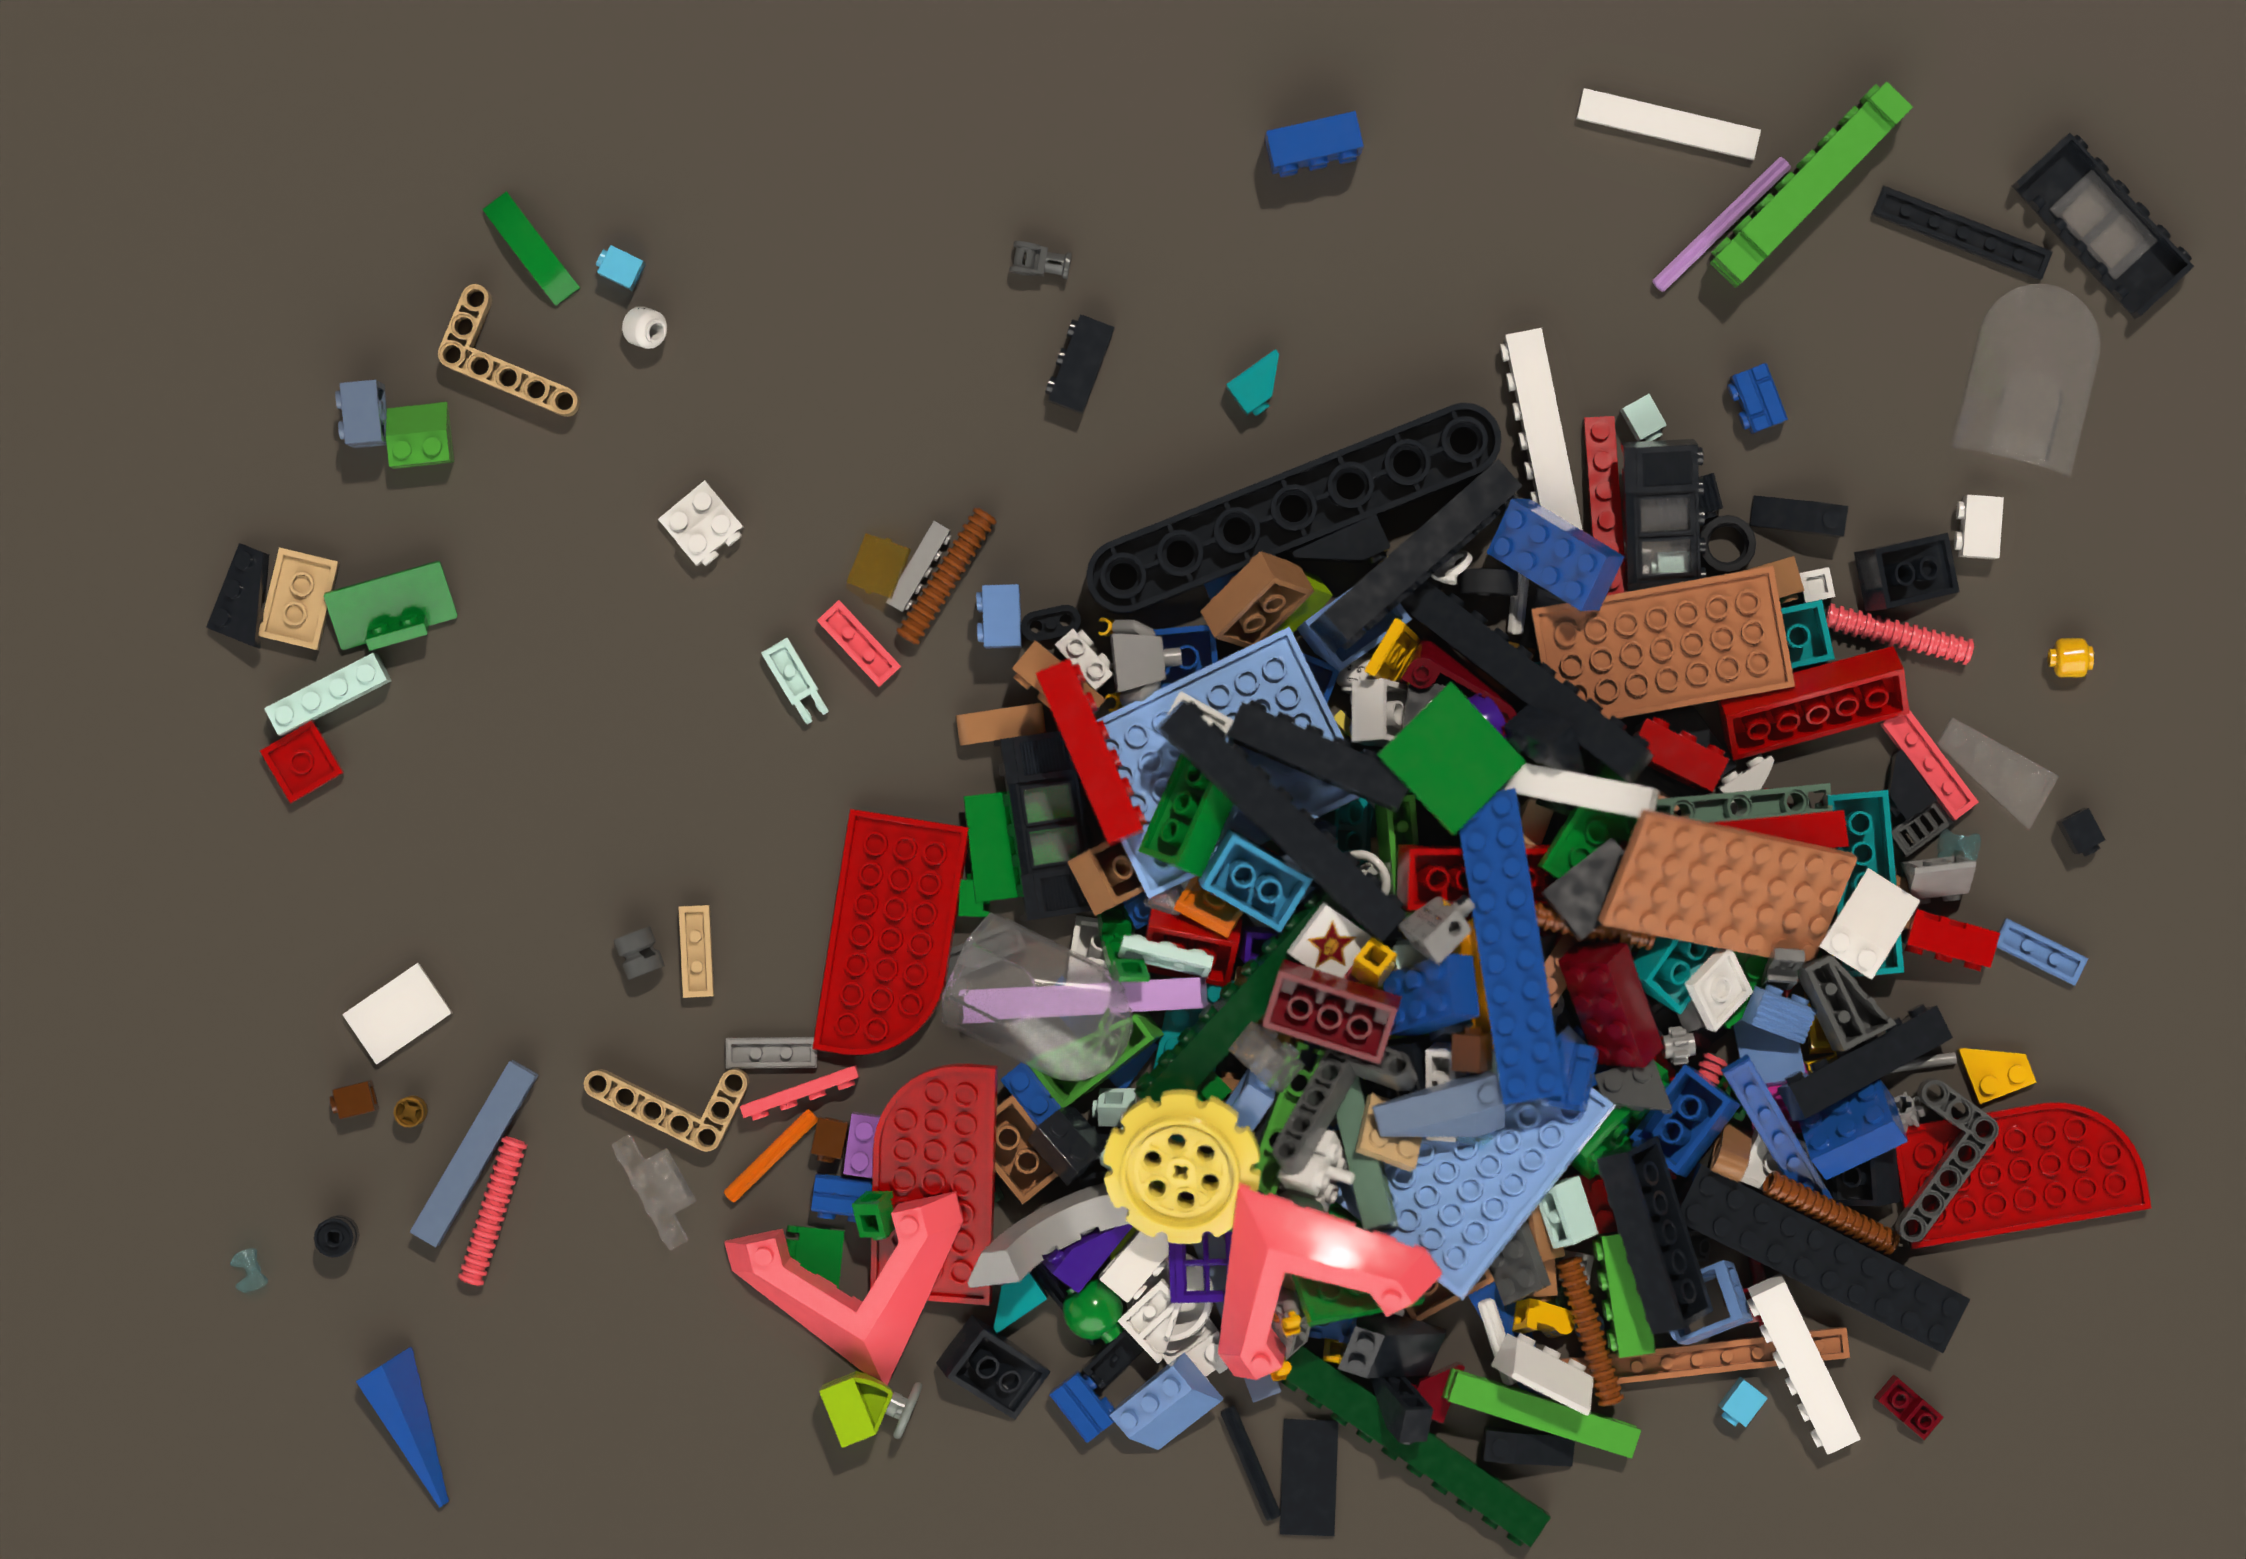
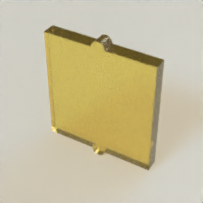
[847,533,911,599]

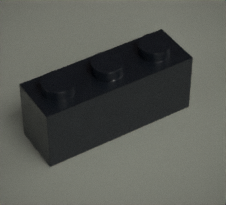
[1045,314,1115,415]

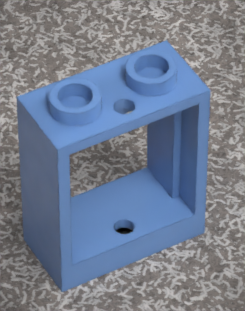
[1225,1063,1277,1132]
[1669,1260,1753,1345]

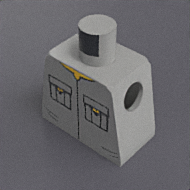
[1398,894,1476,964]

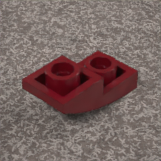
[1874,1374,1944,1440]

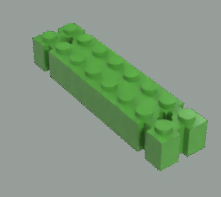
[1710,82,1913,288]

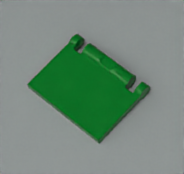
[786,1225,845,1289]

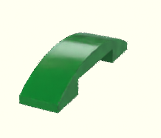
[482,191,580,306]
[1097,906,1150,982]

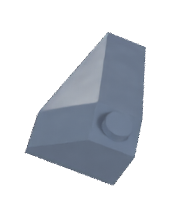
[1372,1070,1505,1137]

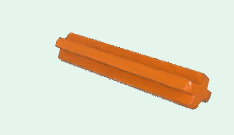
[724,1109,818,1203]

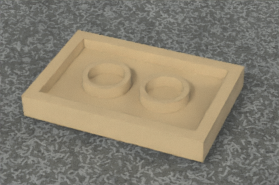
[258,547,340,651]

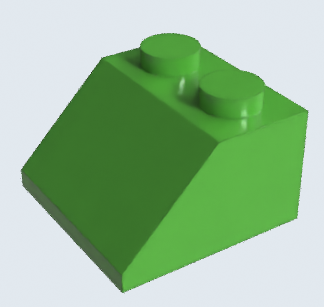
[386,402,454,469]

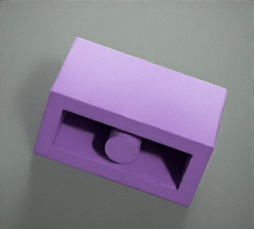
[843,1112,881,1178]

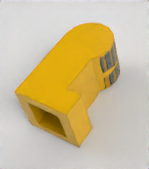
[1512,1298,1575,1338]

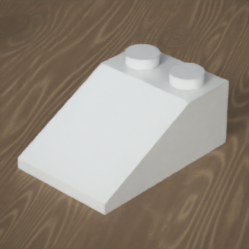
[1350,678,1408,747]
[1819,868,1920,979]

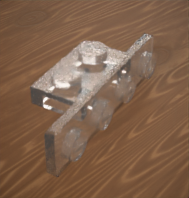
[612,1135,696,1250]

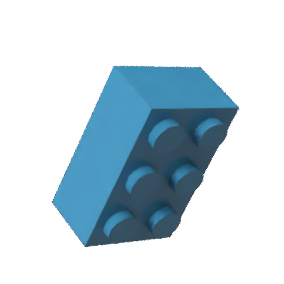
[1198,828,1312,933]

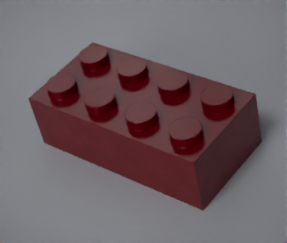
[1558,941,1664,1068]

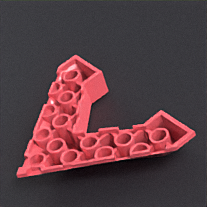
[1218,1183,1442,1380]
[724,1191,964,1386]

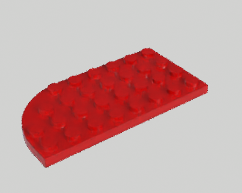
[813,809,969,1055]
[870,1064,998,1305]
[1896,1102,2152,1249]

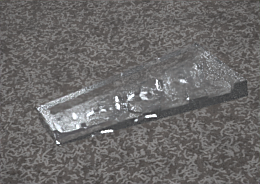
[1937,717,2059,829]

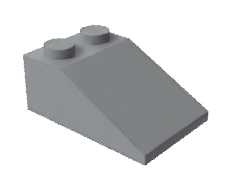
[1900,855,1976,905]

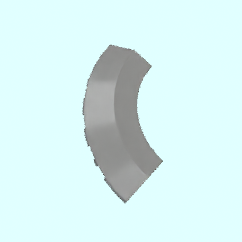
[967,1182,1161,1288]

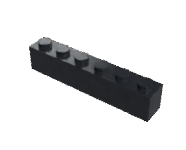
[1777,1004,1953,1121]

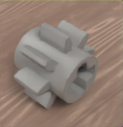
[1661,1026,1696,1065]
[1894,1092,1925,1132]

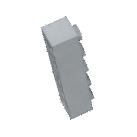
[886,521,952,612]

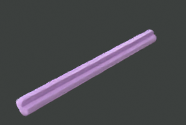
[1652,157,1791,292]

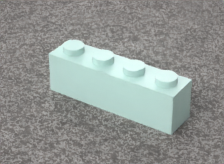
[264,653,392,736]

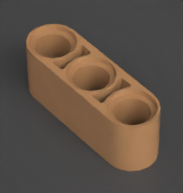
[955,703,1047,746]
[1710,1121,1753,1183]

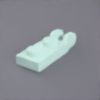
[761,637,829,725]

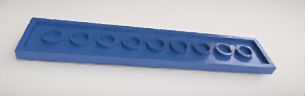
[1459,788,1565,1105]

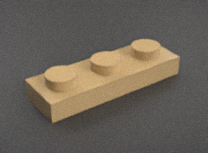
[679,905,714,998]

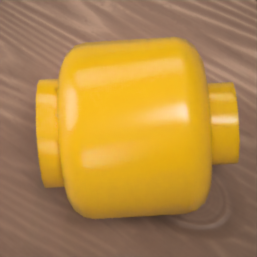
[2047,638,2094,677]

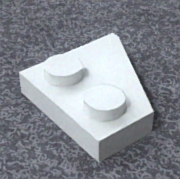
[1118,1278,1183,1363]

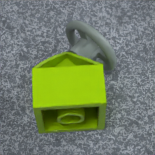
[819,1371,923,1448]

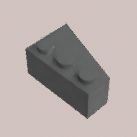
[1798,955,1896,1051]

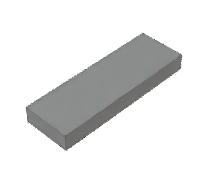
[726,1037,817,1069]

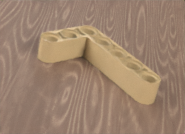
[438,284,581,417]
[584,1068,749,1152]

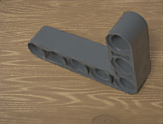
[1273,1047,1417,1175]
[1895,1078,1999,1242]

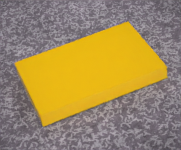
[1364,618,1421,682]

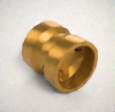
[394,1095,428,1127]

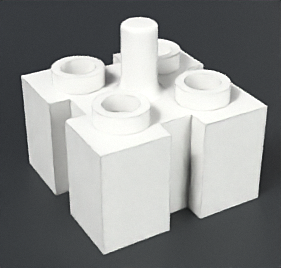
[1278,1127,1355,1213]

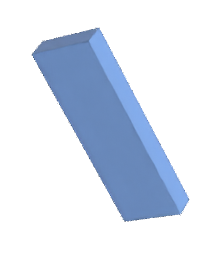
[1997,918,2089,986]

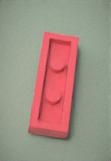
[817,600,901,687]

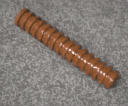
[896,507,997,645]
[1535,901,1656,951]
[1762,1171,1900,1256]
[1556,1256,1624,1407]

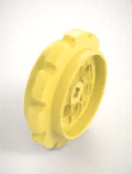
[1103,1090,1261,1244]

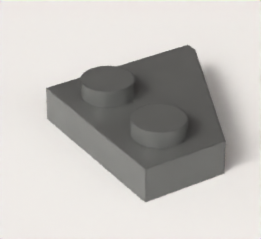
[1594,1058,1672,1114]

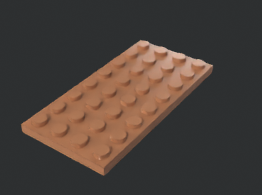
[1531,566,1795,719]
[1598,809,1858,964]

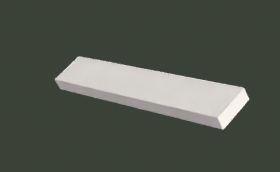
[1576,88,1761,161]

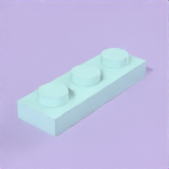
[1118,935,1214,978]

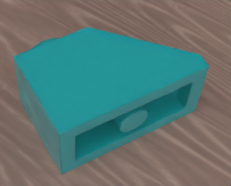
[1226,349,1279,416]
[993,1271,1048,1333]

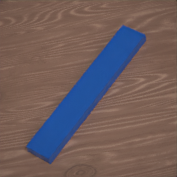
[1721,1054,1833,1218]

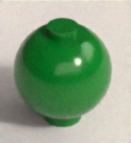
[1063,1279,1125,1344]

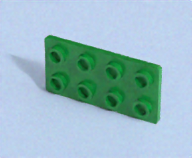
[324,561,458,651]

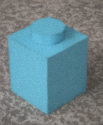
[596,245,646,291]
[1718,1377,1768,1427]

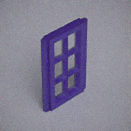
[1168,1192,1232,1303]

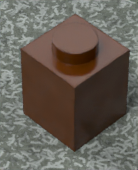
[1451,1026,1493,1073]
[330,1080,379,1119]
[811,1116,850,1163]

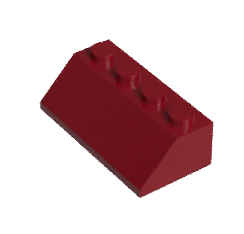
[1262,959,1402,1064]

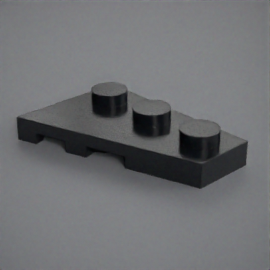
[206,543,269,649]

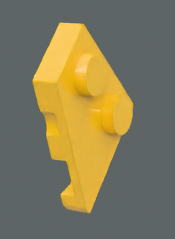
[1957,1048,2037,1104]

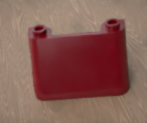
[1397,633,1525,736]

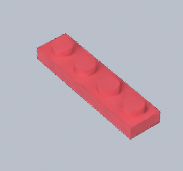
[1880,710,1979,821]
[740,1065,860,1121]

